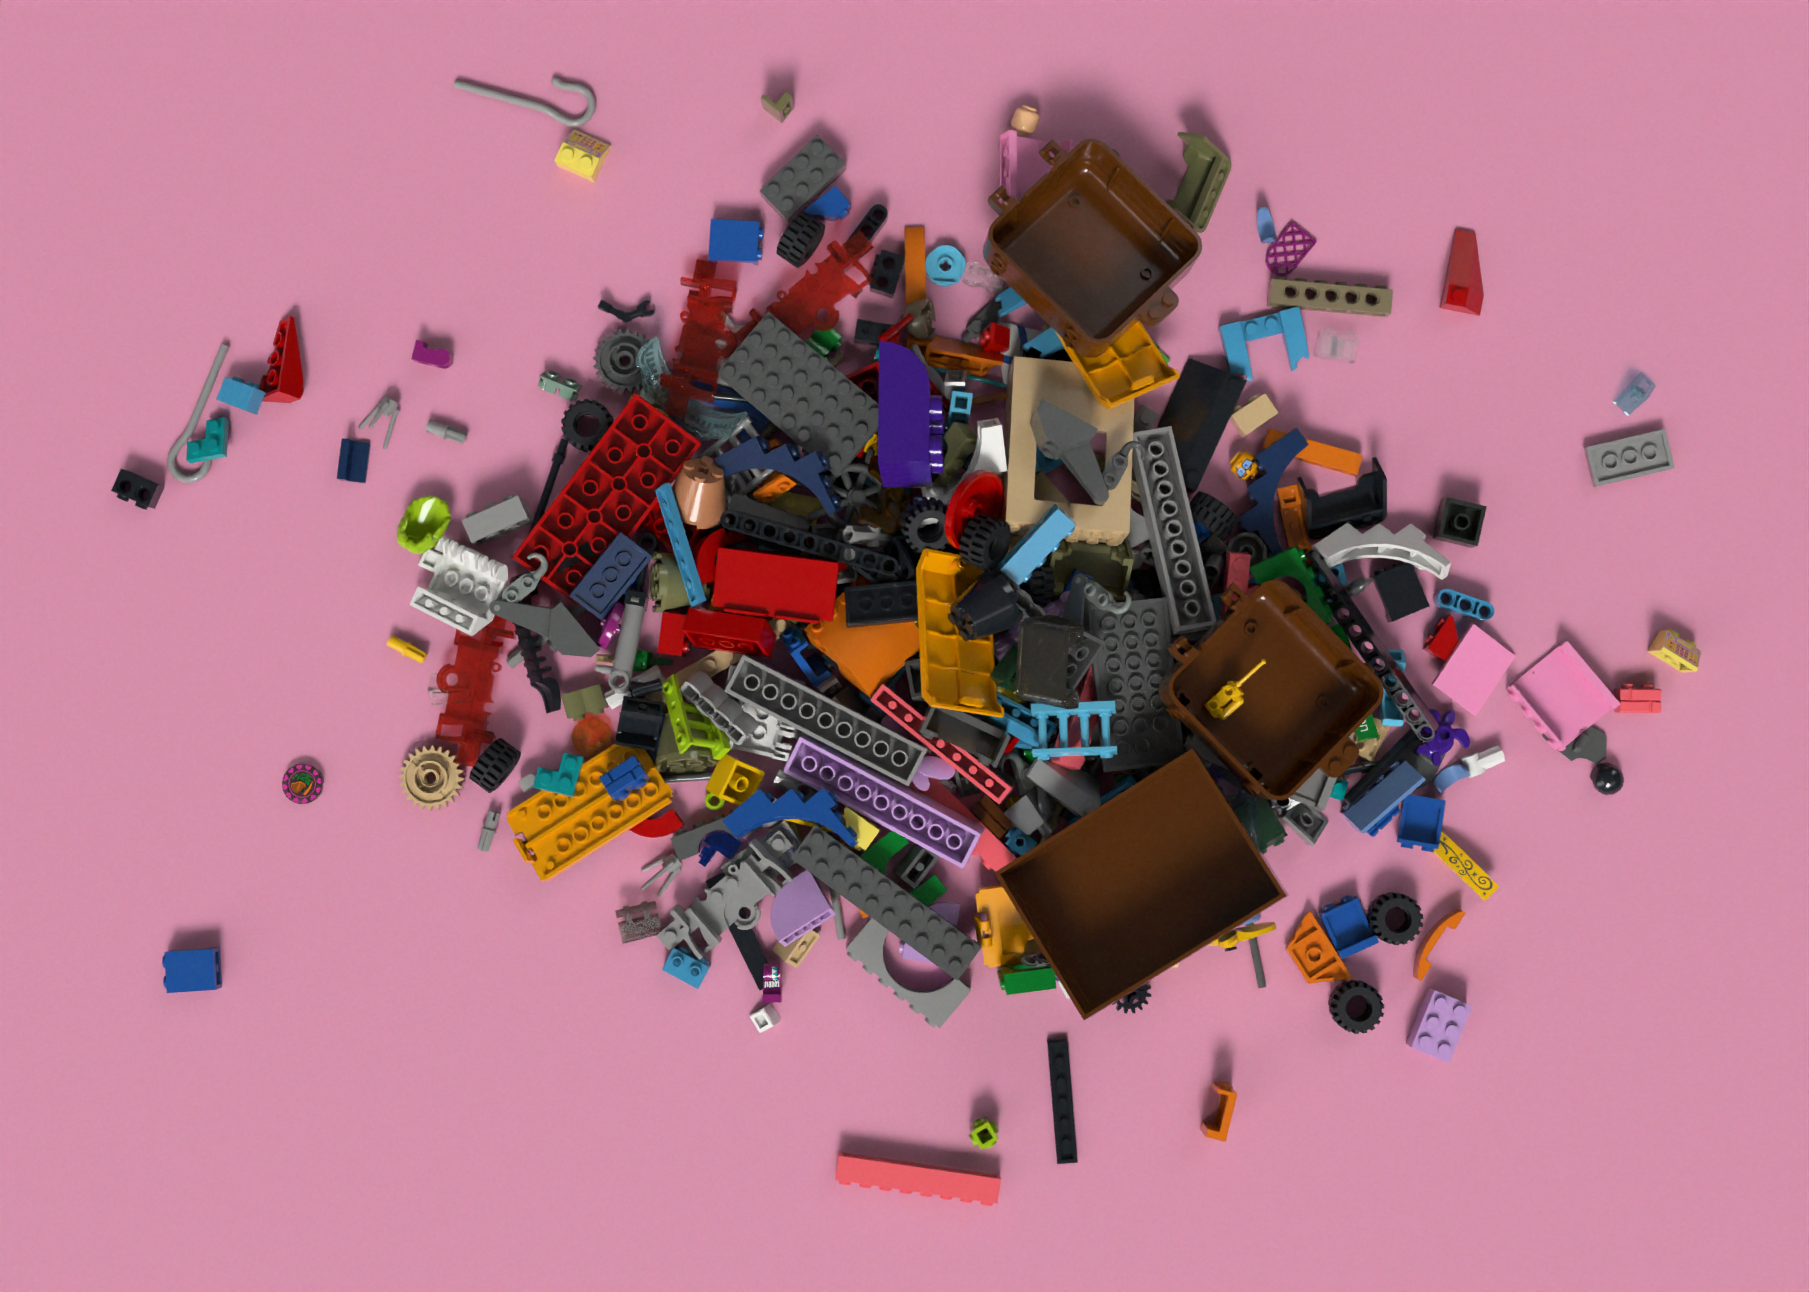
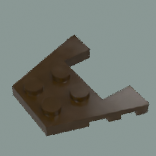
[858,455,913,537]

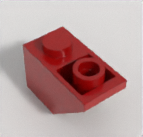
[979,323,1010,353]
[1423,615,1459,663]

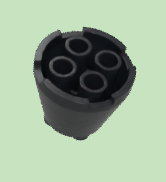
[948,570,1023,642]

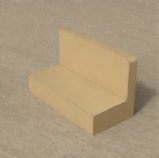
[772,929,821,968]

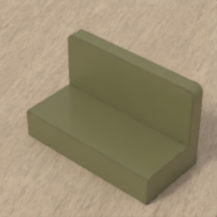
[761,92,794,123]

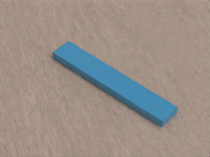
[655,483,706,607]

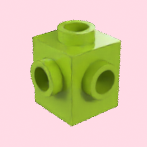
[969,1117,999,1150]

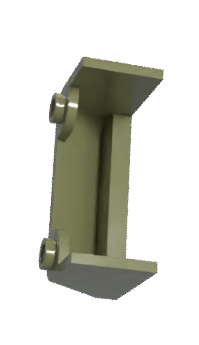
[1165,132,1231,233]

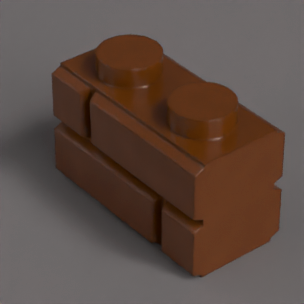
[969,793,1013,839]

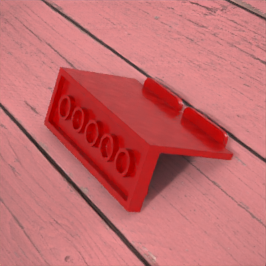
[712,545,847,624]

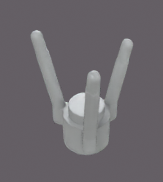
[358,396,400,449]
[641,852,683,897]

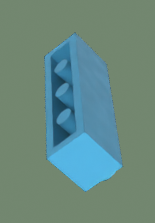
[998,503,1076,586]
[974,691,1057,749]

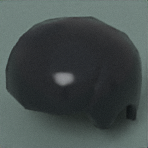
[1590,762,1624,795]

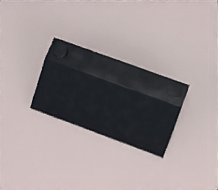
[1156,358,1247,493]

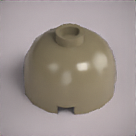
[901,298,936,339]

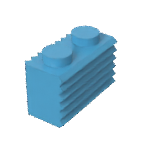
[216,376,266,415]

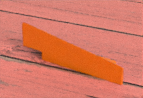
[905,333,1004,376]

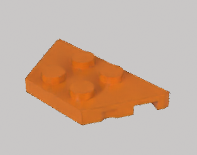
[1285,911,1353,984]

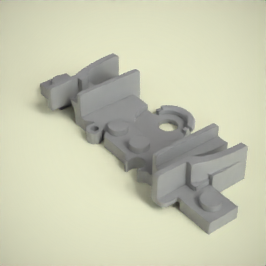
[656,829,794,960]

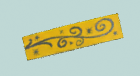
[1433,831,1499,901]

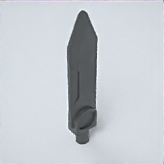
[961,286,1010,344]

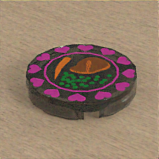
[282,764,324,804]

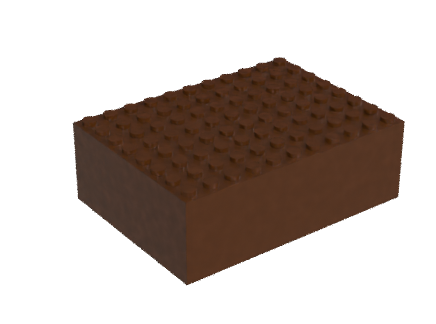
[994,748,1289,1020]

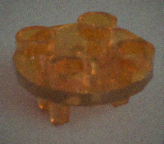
[572,717,613,758]

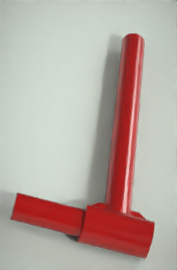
[877,313,950,413]

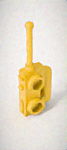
[1204,659,1266,720]

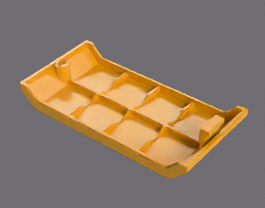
[1055,320,1181,409]
[916,548,1004,718]

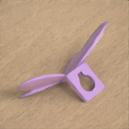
[881,715,955,791]

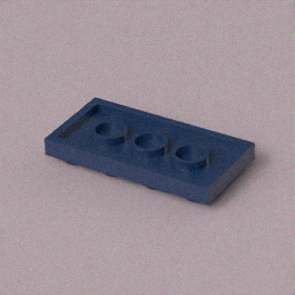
[569,531,653,620]

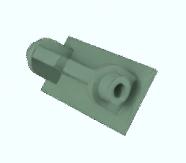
[538,371,582,401]

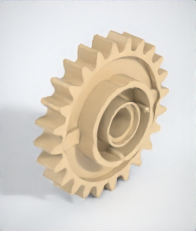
[398,745,465,811]

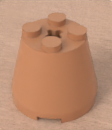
[672,456,727,529]

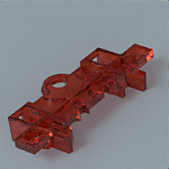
[735,230,876,343]
[660,259,738,418]
[435,615,516,767]

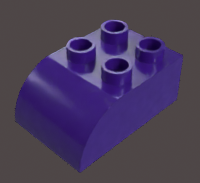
[878,341,944,487]

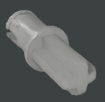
[426,419,467,444]
[477,810,501,852]

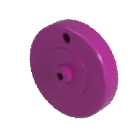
[597,601,625,649]

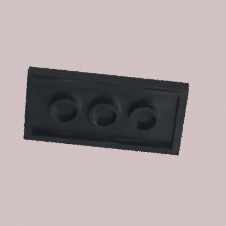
[844,580,918,628]

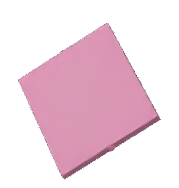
[1431,623,1515,717]

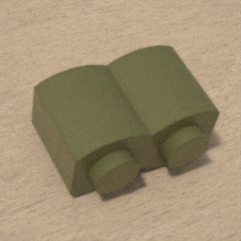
[561,684,609,721]

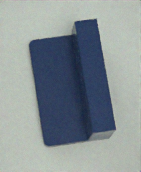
[337,438,371,483]

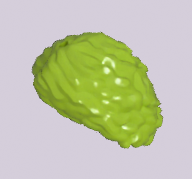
[397,495,451,554]

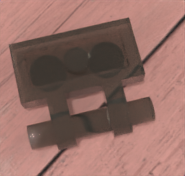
[615,900,662,944]

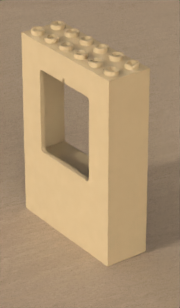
[1000,356,1134,546]

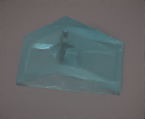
[1613,372,1656,415]

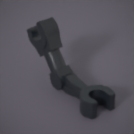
[597,300,655,323]

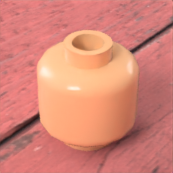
[1011,105,1040,136]

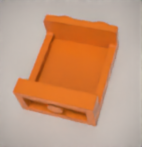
[753,438,797,504]
[1200,1080,1238,1142]

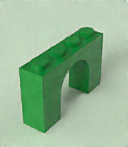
[1250,545,1333,624]
[860,830,947,906]
[997,963,1056,995]

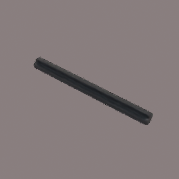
[1344,726,1426,805]

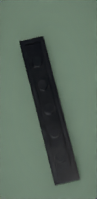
[705,872,769,991]
[1047,1039,1078,1164]

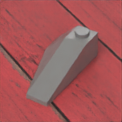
[1025,758,1101,818]

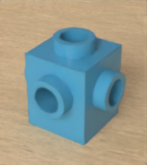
[1005,827,1037,856]

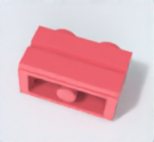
[1614,684,1661,713]

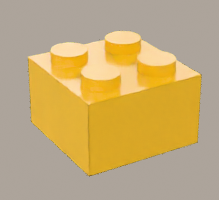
[705,754,765,806]

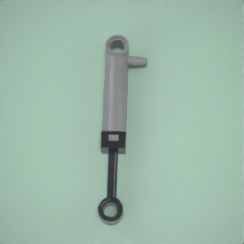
[595,533,659,694]

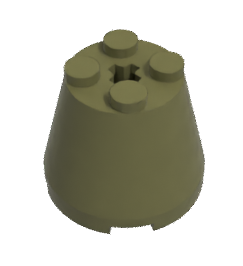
[650,551,710,613]
[655,711,717,774]

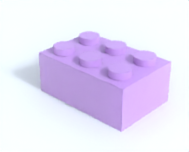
[1406,988,1472,1063]

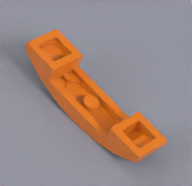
[904,227,926,307]
[1276,484,1314,564]
[1413,909,1466,981]

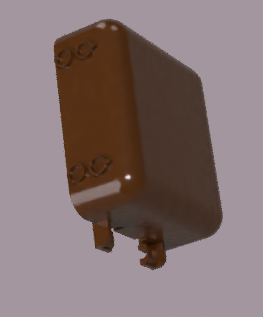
[983,139,1202,358]
[1159,580,1384,800]

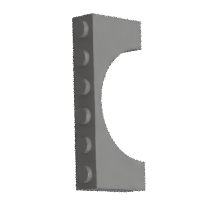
[846,918,971,1028]

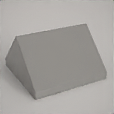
[1278,803,1329,846]

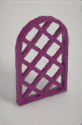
[1265,221,1317,276]

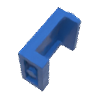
[708,219,764,266]
[779,624,831,687]
[1397,795,1446,852]
[1318,895,1379,959]
[162,947,222,993]

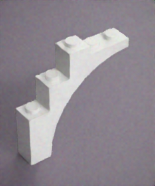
[918,418,1007,528]
[1311,523,1451,580]

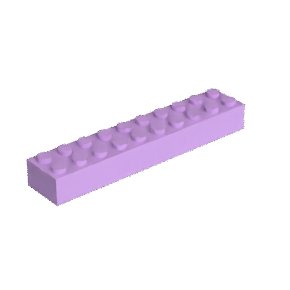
[783,733,986,869]

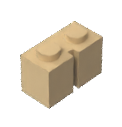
[1229,393,1278,438]

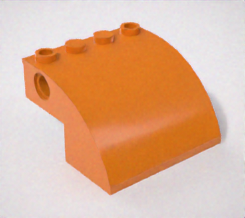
[804,575,920,698]

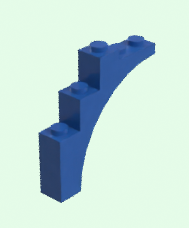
[722,788,859,847]

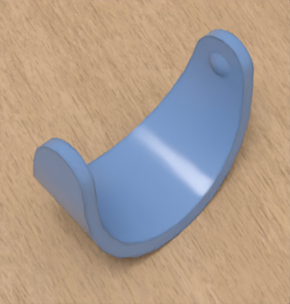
[1257,207,1276,244]
[1433,764,1471,794]

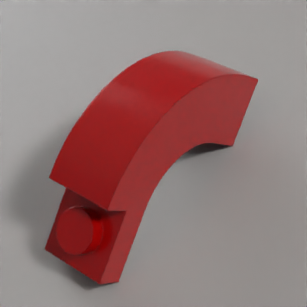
[692,528,746,585]
[629,808,685,838]

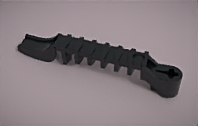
[510,572,561,714]

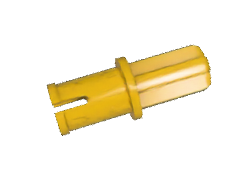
[387,635,427,663]

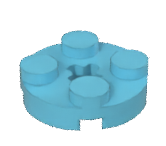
[925,245,966,287]

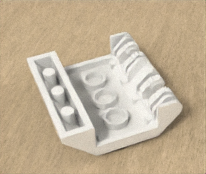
[409,536,509,636]
[724,665,806,762]

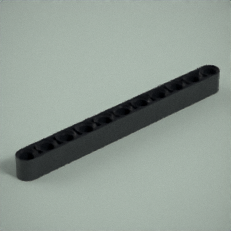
[1304,550,1439,742]

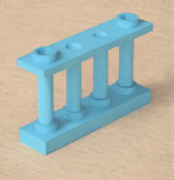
[1031,701,1117,760]

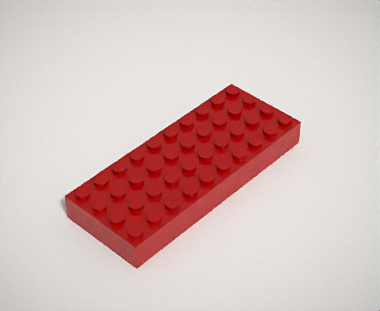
[512,392,702,606]

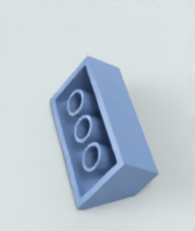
[1340,760,1426,834]

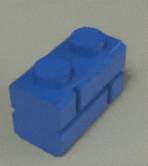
[599,755,650,801]

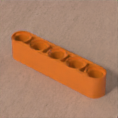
[1262,429,1363,476]

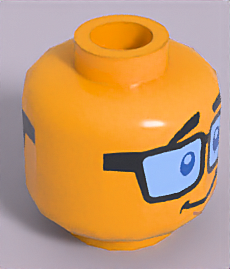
[1229,451,1260,480]

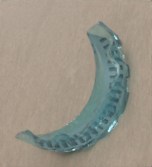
[636,336,748,441]

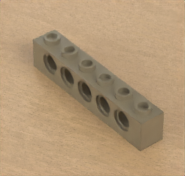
[1267,276,1393,317]

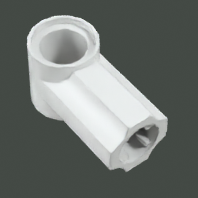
[1461,745,1505,778]

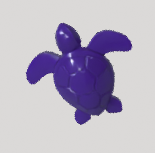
[1416,709,1470,766]

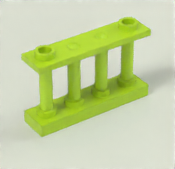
[662,674,731,760]

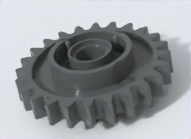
[593,328,652,394]

